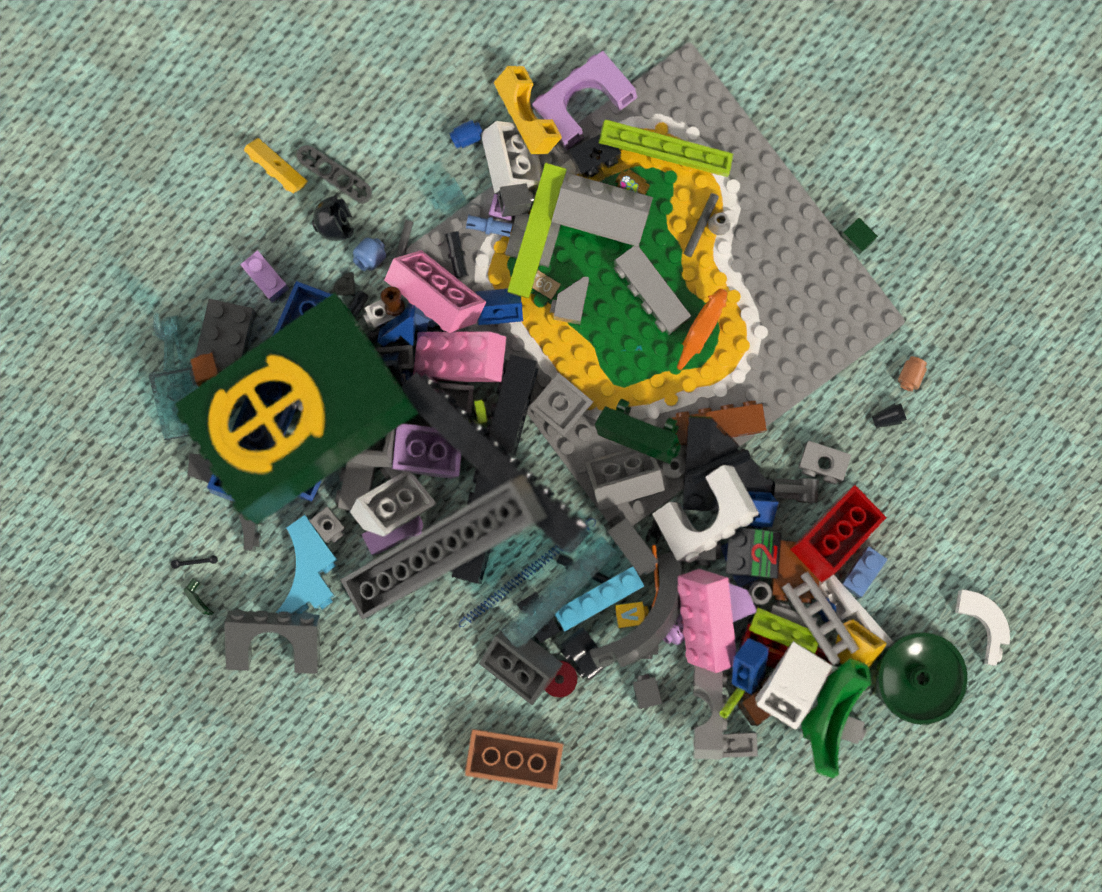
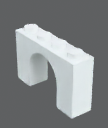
[653,465,759,563]

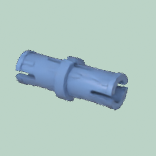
[466,214,512,237]

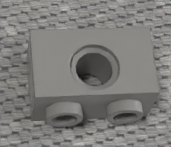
[798,441,851,484]

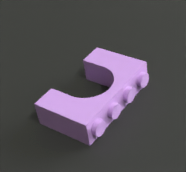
[532,51,637,151]

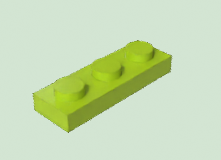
[749,608,818,654]

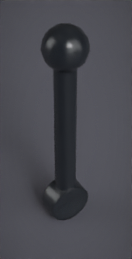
[171,555,218,569]

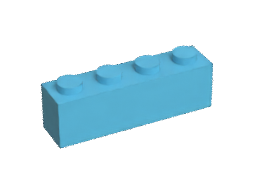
[553,567,644,632]

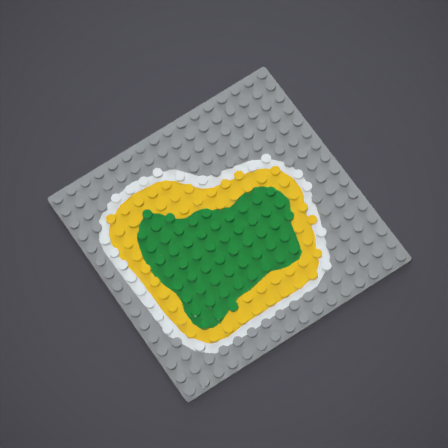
[406,43,905,526]

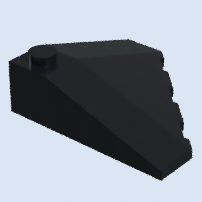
[682,416,775,511]

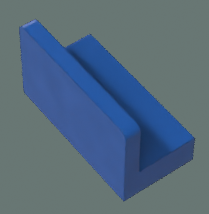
[475,288,523,325]

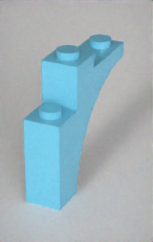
[275,515,338,614]

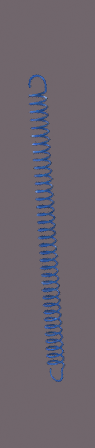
[459,518,596,627]

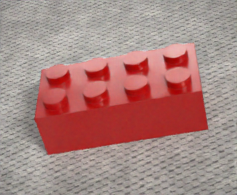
[790,485,887,582]

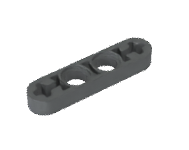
[297,145,372,204]

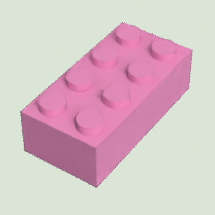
[384,250,486,333]
[413,332,506,382]
[677,569,736,673]

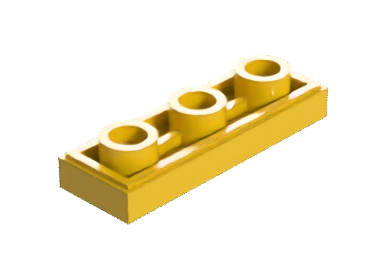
[244,138,308,194]

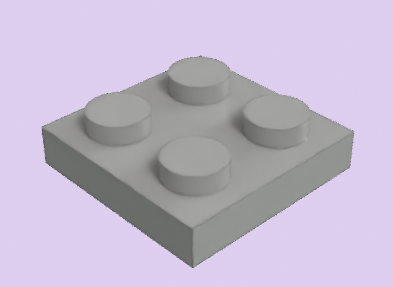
[505,214,561,268]
[529,373,593,437]

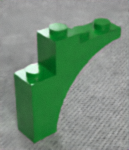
[801,658,871,779]

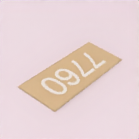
[533,271,561,299]

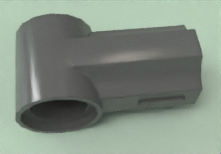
[774,478,819,503]

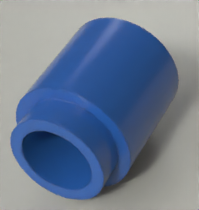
[449,120,483,149]

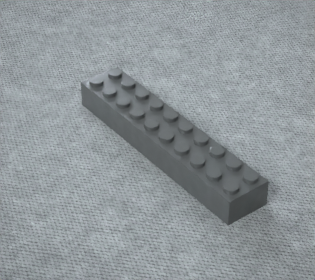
[341,475,546,620]

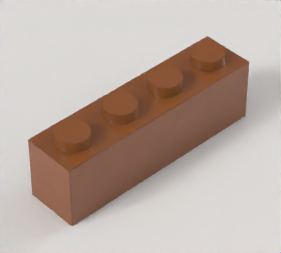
[672,401,767,446]

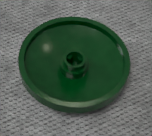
[876,632,968,725]

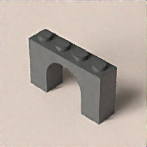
[224,609,320,674]

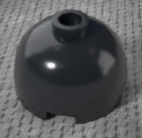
[312,195,354,241]

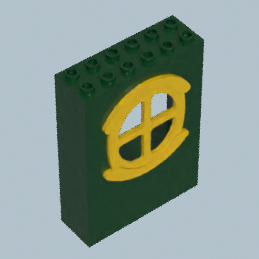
[175,292,418,525]

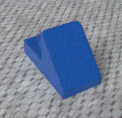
[378,304,415,347]

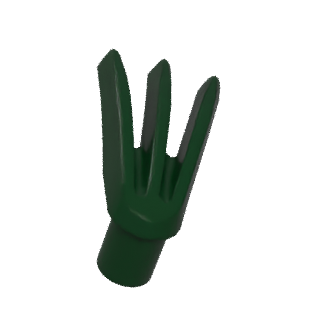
[184,578,214,615]

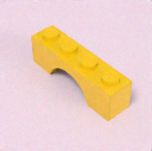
[494,66,562,154]

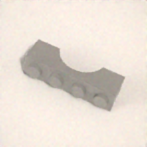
[693,666,727,760]

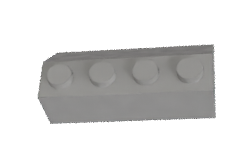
[552,173,653,247]

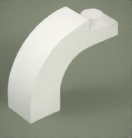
[955,590,1010,666]

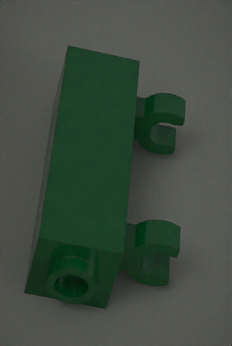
[594,399,681,464]

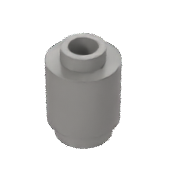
[746,581,772,604]

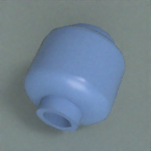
[353,238,386,271]

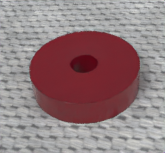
[545,661,578,698]

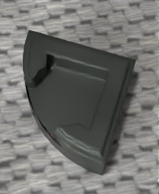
[332,272,355,296]

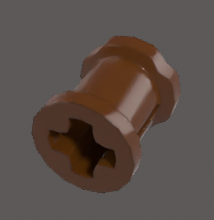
[380,287,405,317]

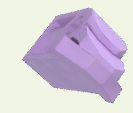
[361,516,423,556]

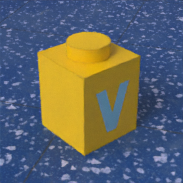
[615,602,649,629]

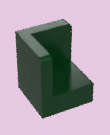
[841,218,878,255]

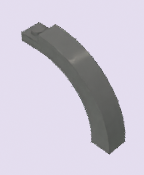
[590,551,685,668]

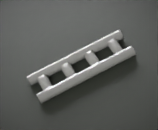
[782,572,859,665]

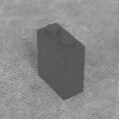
[604,512,658,575]

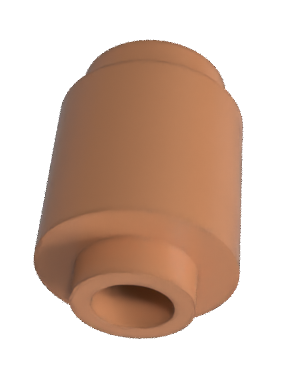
[898,356,927,392]

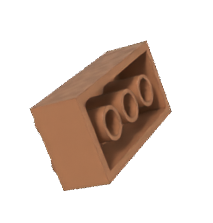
[465,729,563,790]

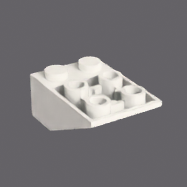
[755,641,832,729]

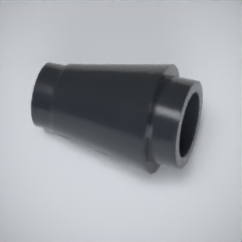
[872,403,907,428]

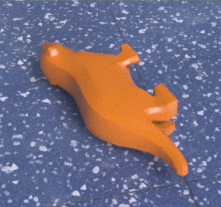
[677,288,727,370]

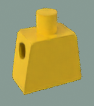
[835,619,887,668]

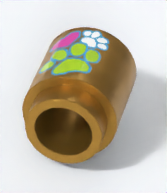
[615,169,650,195]

